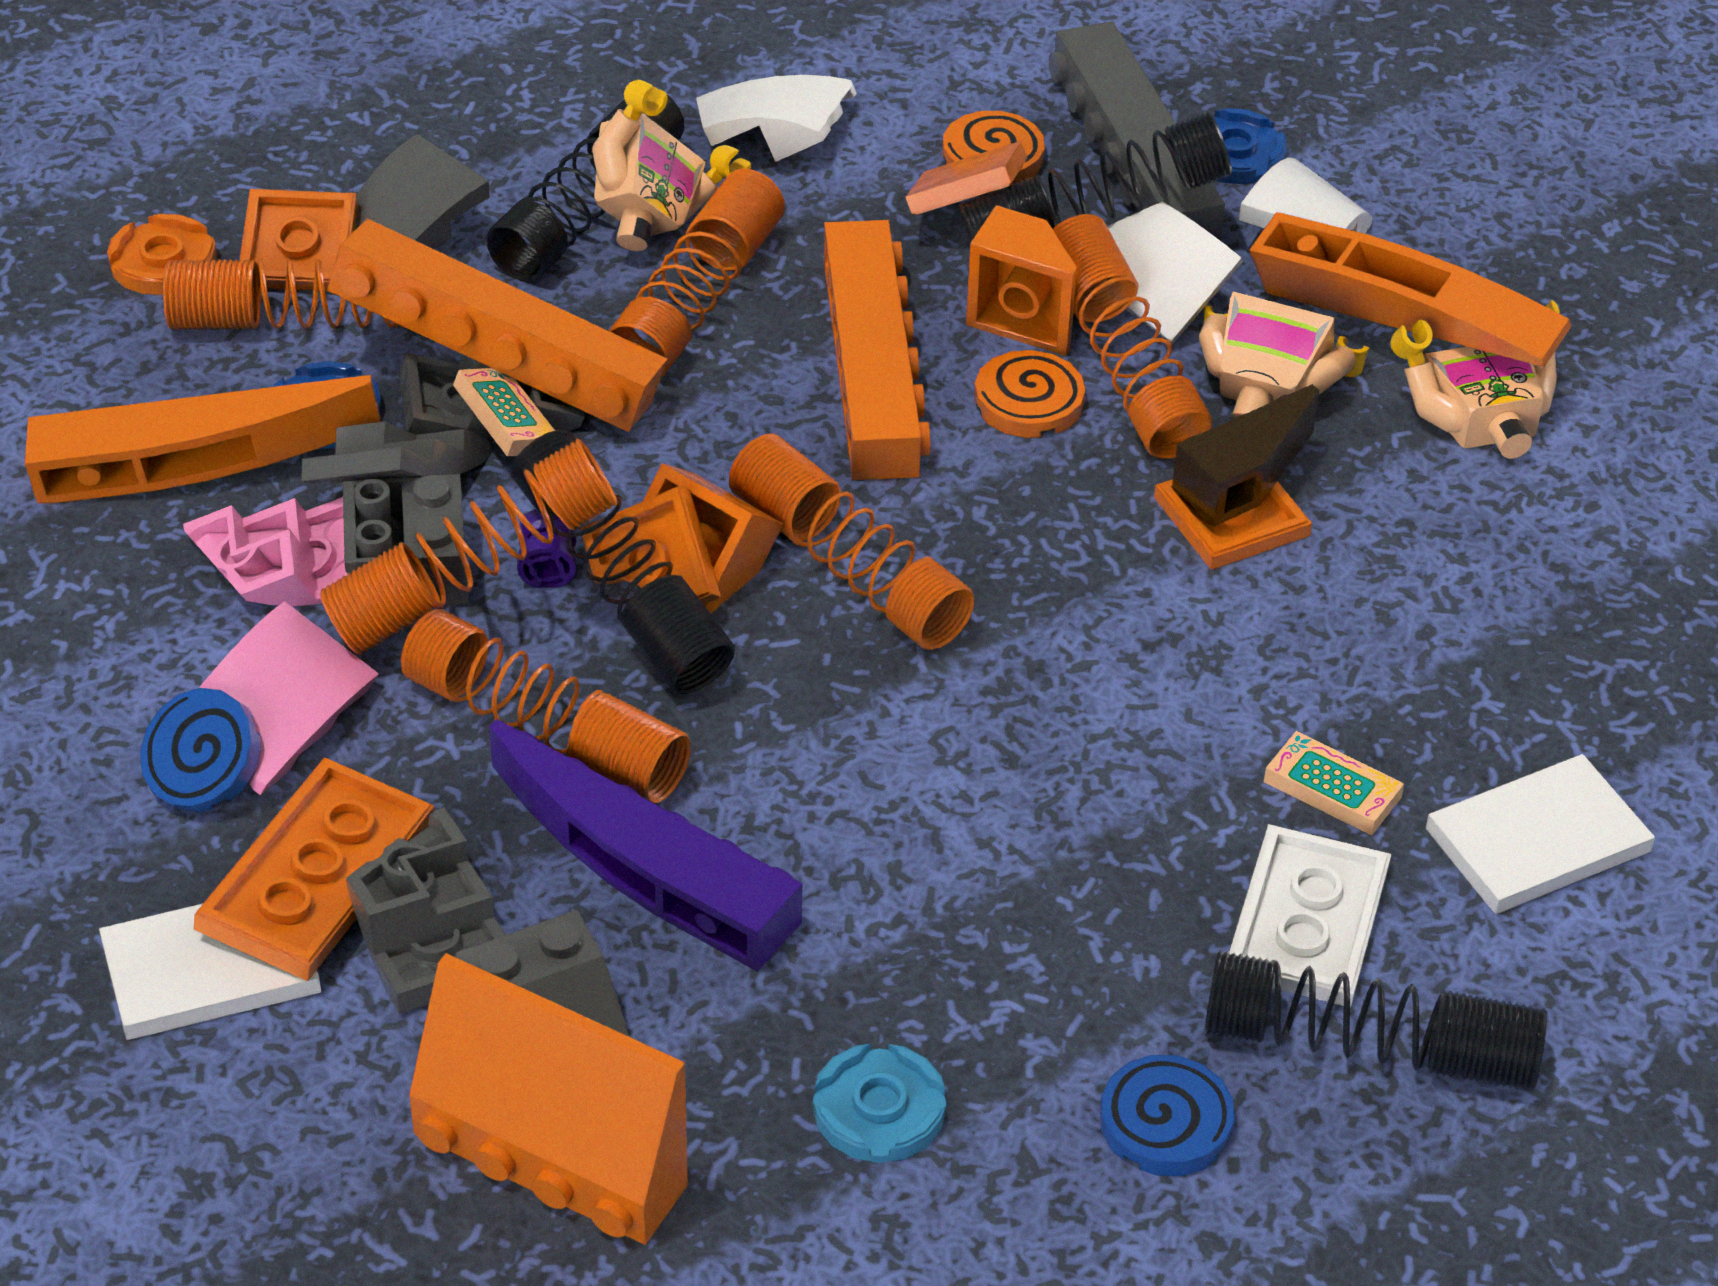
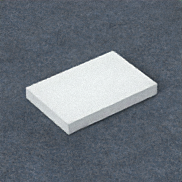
[1426,754,1655,915]
[1229,824,1391,1008]
[99,904,321,1041]

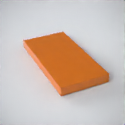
[193,757,434,981]

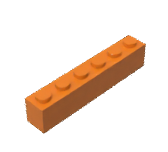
[327,219,667,432]
[824,220,931,480]

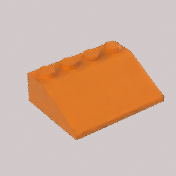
[409,953,688,1245]

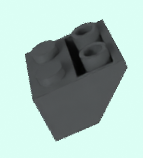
[343,474,469,605]

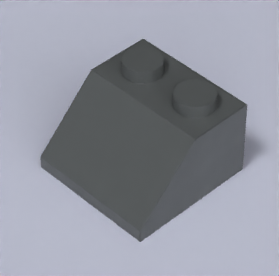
[455,910,629,1036]

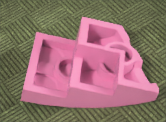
[183,497,347,606]
[199,601,379,795]

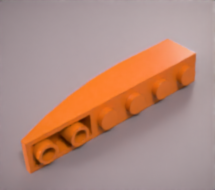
[1249,212,1572,367]
[25,375,380,504]

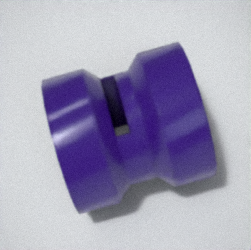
[517,509,577,588]

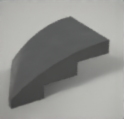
[355,134,490,249]
[399,352,585,441]
[301,421,492,484]
[346,807,506,1014]

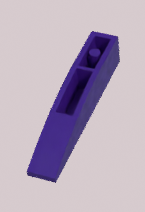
[489,719,803,972]

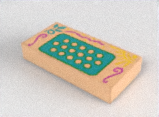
[453,368,555,456]
[1264,731,1404,836]

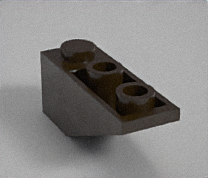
[1172,384,1320,526]

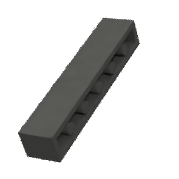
[1049,21,1225,241]

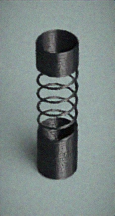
[486,95,684,282]
[959,111,1232,241]
[511,430,736,694]
[1204,950,1548,1092]

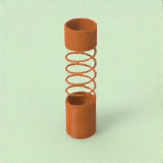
[609,169,785,377]
[1053,214,1213,458]
[163,258,404,330]
[729,433,974,650]
[320,438,617,655]
[401,608,691,804]

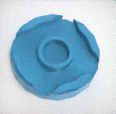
[812,1044,947,1163]

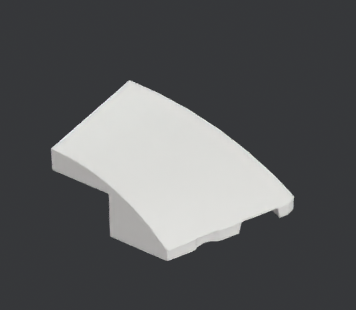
[696,75,857,162]
[1239,158,1373,233]
[1107,202,1243,344]

